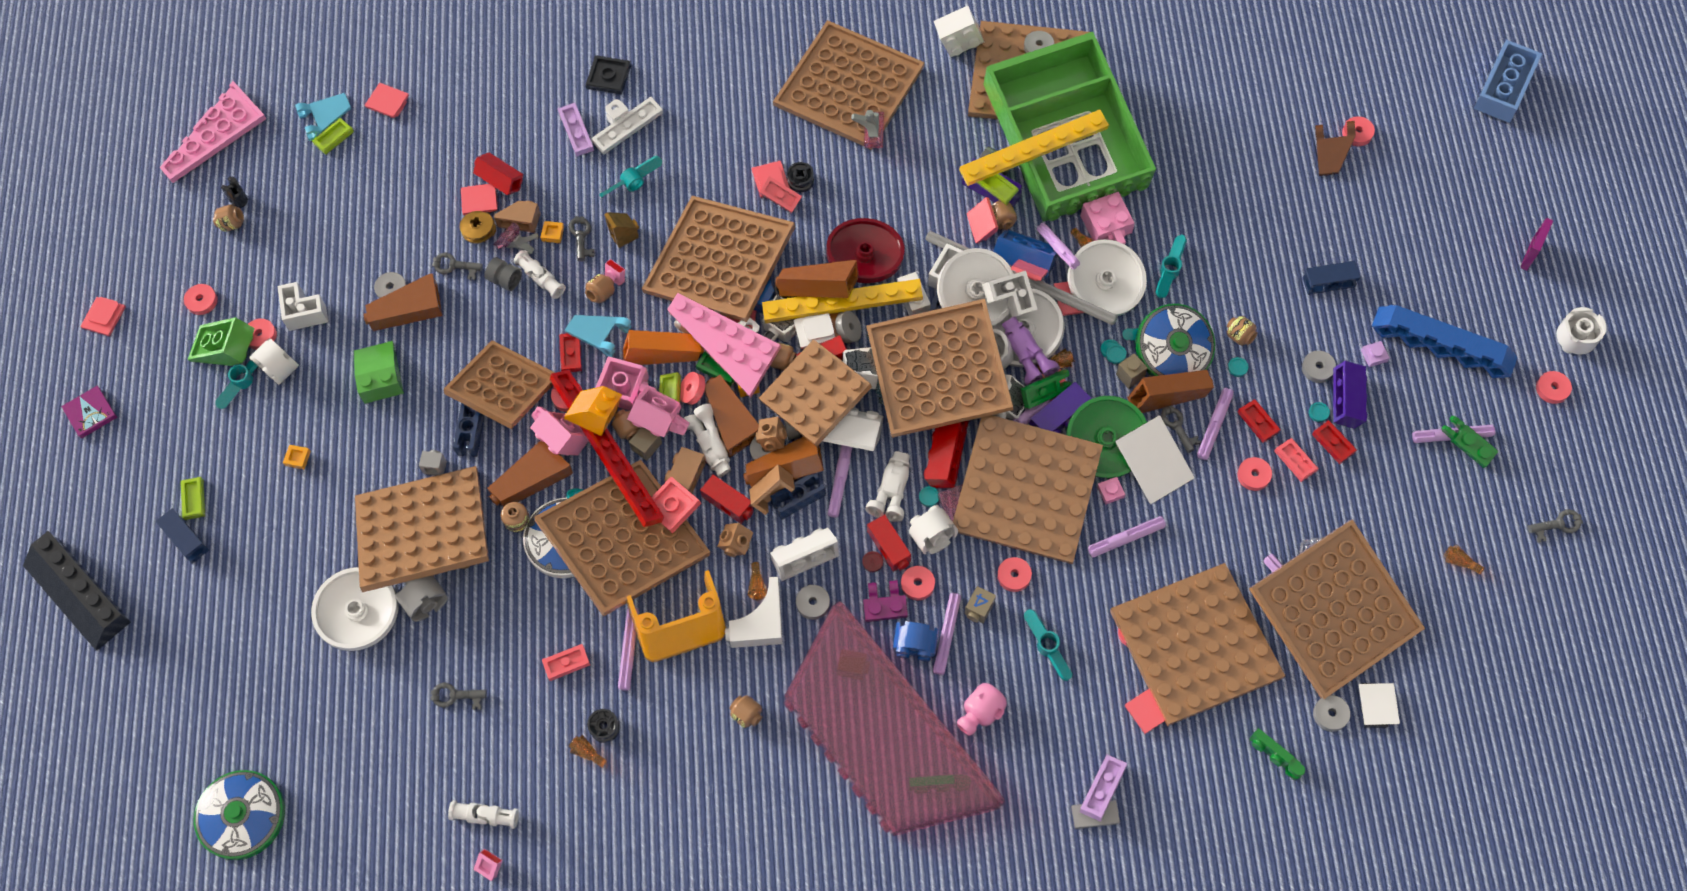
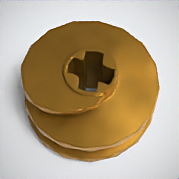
[460,211,496,244]

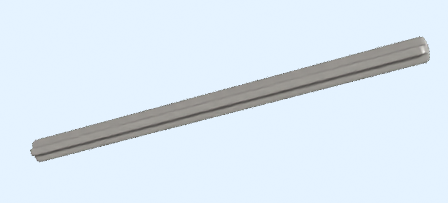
[926,231,1117,325]

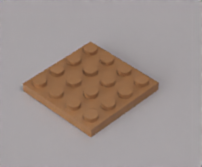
[759,339,872,447]
[444,340,555,429]

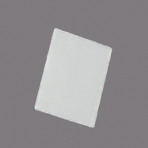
[1116,416,1194,504]

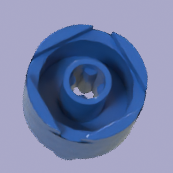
[892,622,939,662]

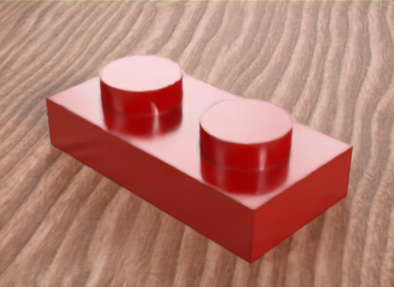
[559,333,582,372]
[1237,399,1281,443]
[1312,420,1357,464]

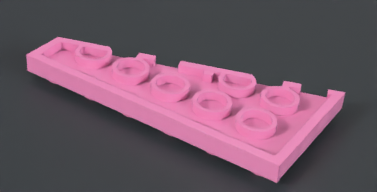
[160,81,266,183]
[667,293,781,398]

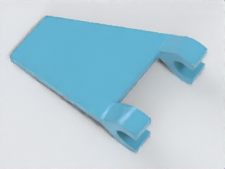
[295,93,351,141]
[565,315,631,357]

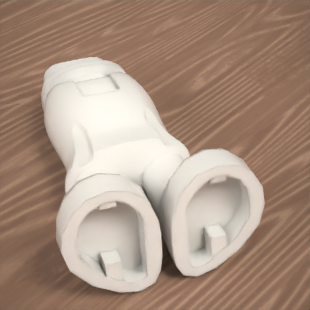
[684,404,731,477]
[865,451,910,522]

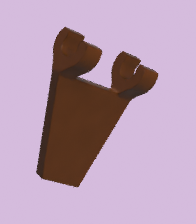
[1315,121,1356,176]

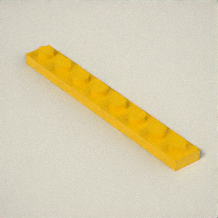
[959,110,1109,186]
[762,279,923,323]

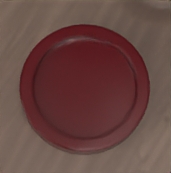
[862,551,883,572]

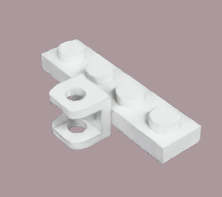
[592,97,663,155]

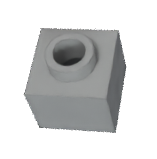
[419,450,447,475]

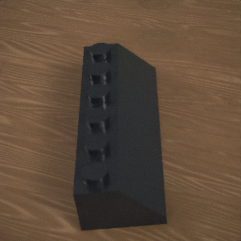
[23,531,131,651]

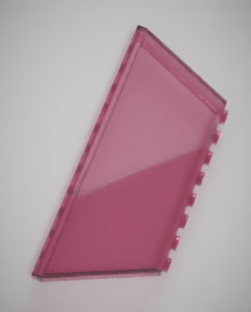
[783,601,1005,836]

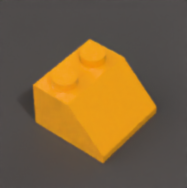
[564,386,622,436]

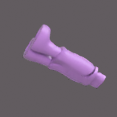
[1002,317,1060,386]

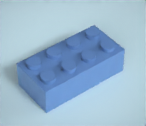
[1473,40,1542,123]

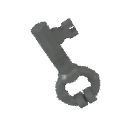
[568,216,595,262]
[432,252,483,280]
[1161,405,1201,453]
[1528,509,1583,543]
[431,682,487,710]

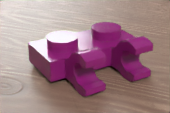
[863,580,908,622]

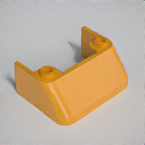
[627,570,726,662]

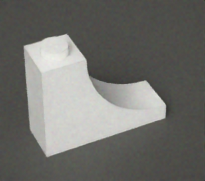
[725,577,783,648]

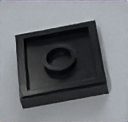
[585,55,631,95]

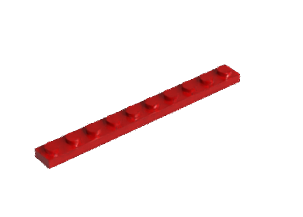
[550,370,664,527]

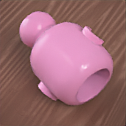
[957,683,1007,736]

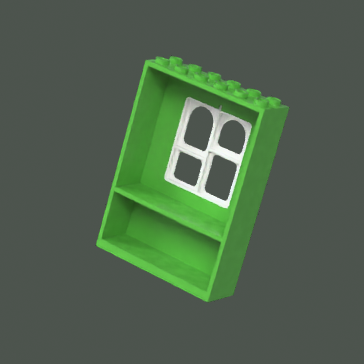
[983,32,1156,222]

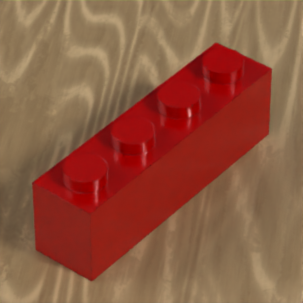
[924,420,969,488]

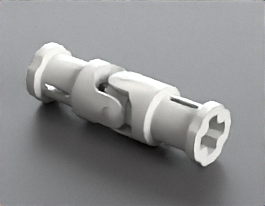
[514,250,566,299]
[448,800,519,829]

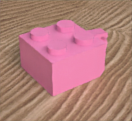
[1081,192,1135,245]
[595,356,656,410]
[627,386,690,437]
[530,406,589,456]

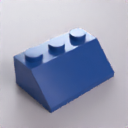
[993,229,1058,278]

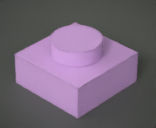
[1361,341,1389,367]

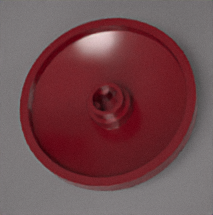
[826,218,905,283]

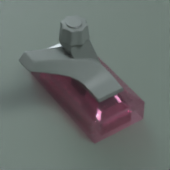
[851,110,884,148]
[493,222,538,255]

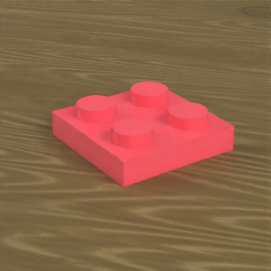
[652,477,701,534]

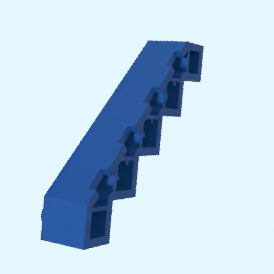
[1372,305,1518,378]

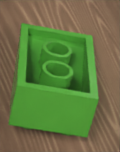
[187,317,255,366]
[354,341,404,404]

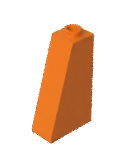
[623,330,704,365]

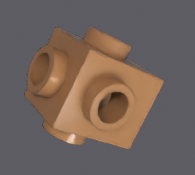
[756,417,787,451]
[717,523,753,557]

